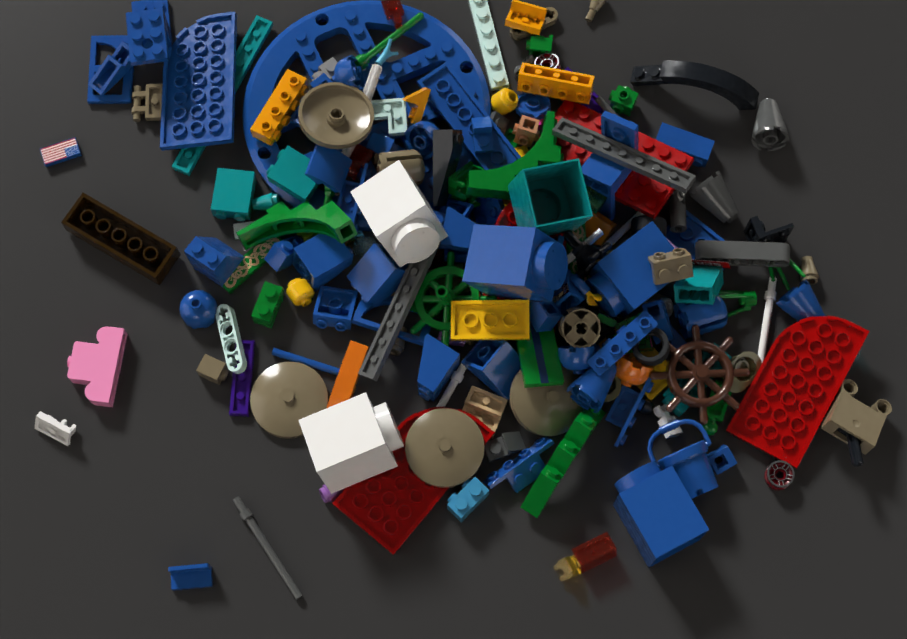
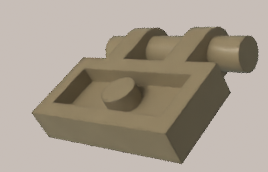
[131,84,163,122]

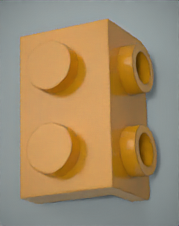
[504,0,547,35]

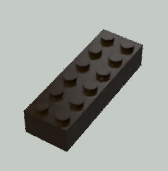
[61,193,181,285]

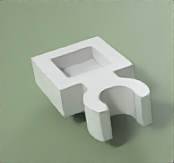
[653,404,683,439]

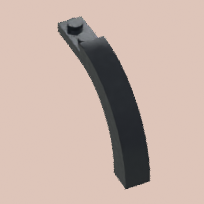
[630,60,759,110]

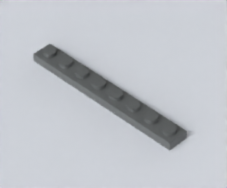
[552,117,696,194]
[358,242,441,382]

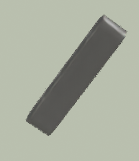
[695,240,790,267]

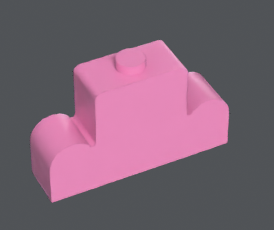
[67,326,128,408]

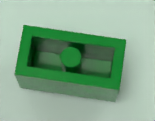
[251,281,285,329]

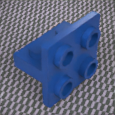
[473,197,505,225]

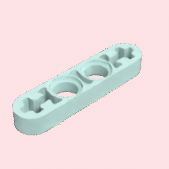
[215,304,247,374]

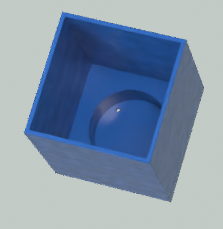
[585,221,674,318]
[462,224,568,302]
[613,461,709,568]

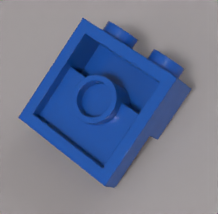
[313,285,358,331]

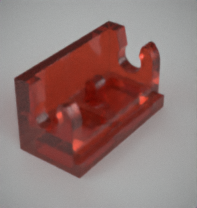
[571,532,617,574]

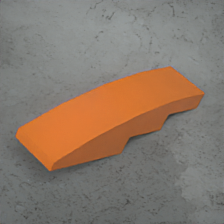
[327,340,369,408]

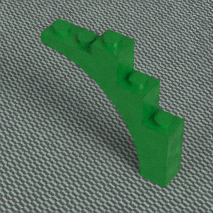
[466,111,564,200]
[236,201,358,250]
[520,408,606,518]

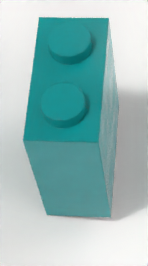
[266,145,320,203]
[211,168,257,221]
[674,265,724,305]

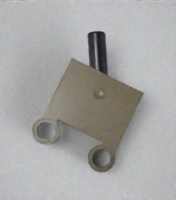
[821,379,892,467]

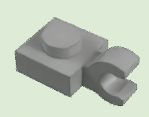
[312,57,338,81]

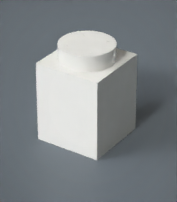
[351,160,448,268]
[299,392,404,494]

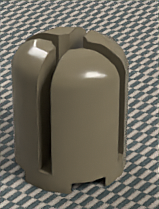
[374,149,425,186]
[558,306,601,348]

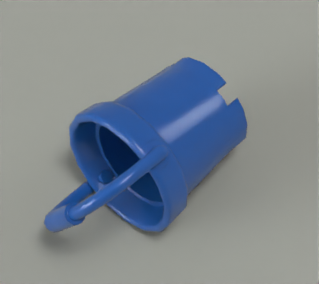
[647,419,719,499]

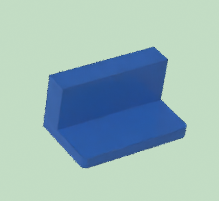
[168,563,213,590]

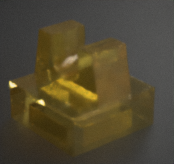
[554,555,581,581]

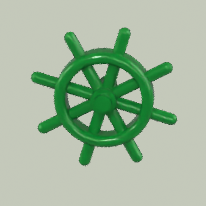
[410,251,498,346]

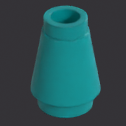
[252,192,280,210]

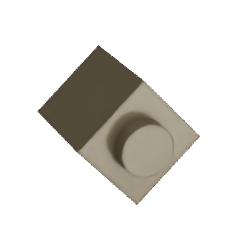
[196,354,229,385]

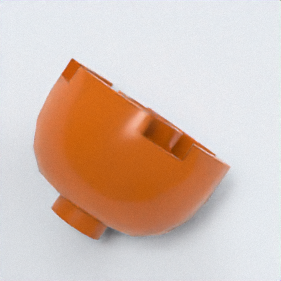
[615,353,654,387]

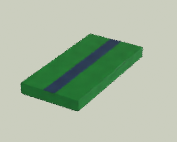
[516,322,564,388]

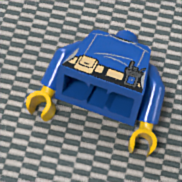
[552,269,602,316]

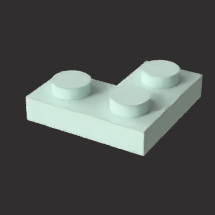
[371,98,408,136]

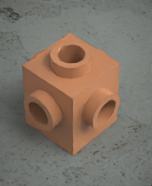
[512,115,540,148]

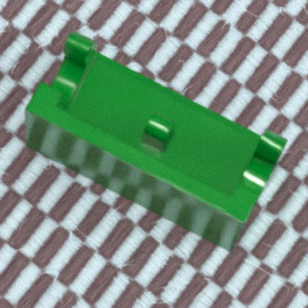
[448,161,484,200]

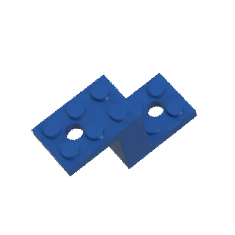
[126,0,173,66]
[581,111,638,221]

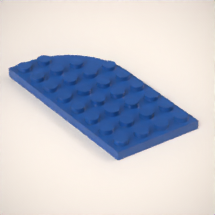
[160,11,237,151]

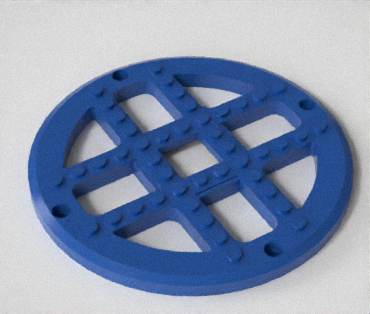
[242,0,491,231]

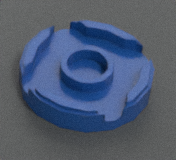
[515,92,551,120]

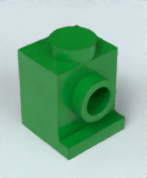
[526,35,553,58]

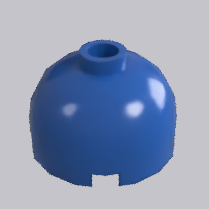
[332,55,366,91]
[405,121,439,160]
[179,290,218,329]
[558,344,597,374]

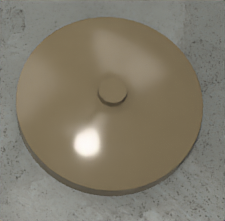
[298,82,374,149]
[250,362,329,439]
[510,365,584,436]
[405,408,484,488]

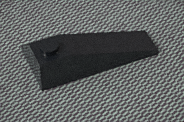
[433,129,464,206]

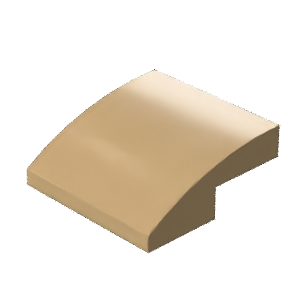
[462,386,508,439]

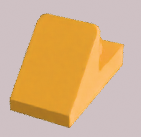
[402,87,431,124]

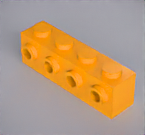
[517,62,595,104]
[250,69,309,146]

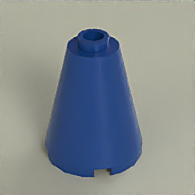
[776,280,825,321]
[567,363,617,413]

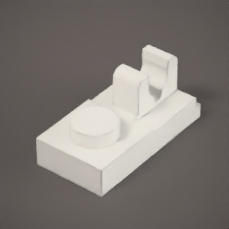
[35,411,76,446]

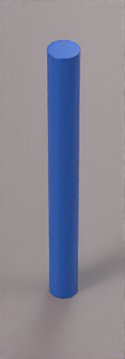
[272,348,340,376]

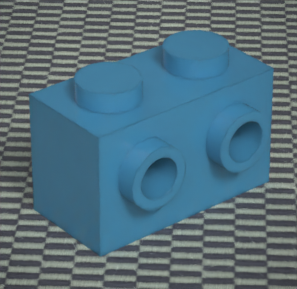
[447,477,489,522]

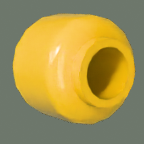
[491,88,518,115]
[286,278,315,307]

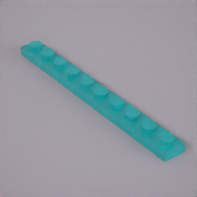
[172,15,273,176]

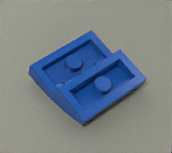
[305,144,352,193]

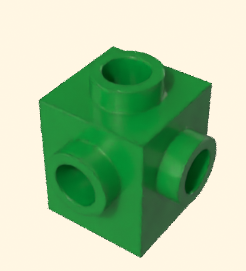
[608,85,639,116]

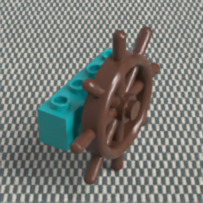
[649,324,750,425]

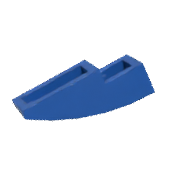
[88,41,132,96]

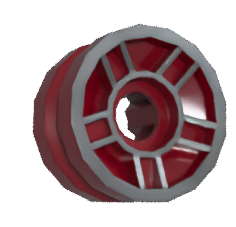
[534,53,561,69]
[764,460,795,491]

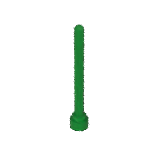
[355,12,424,70]

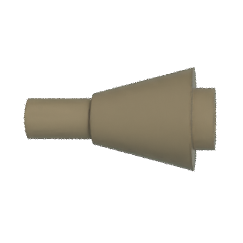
[585,0,607,22]

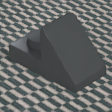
[484,431,526,463]

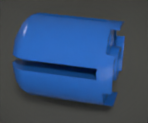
[673,294,728,339]

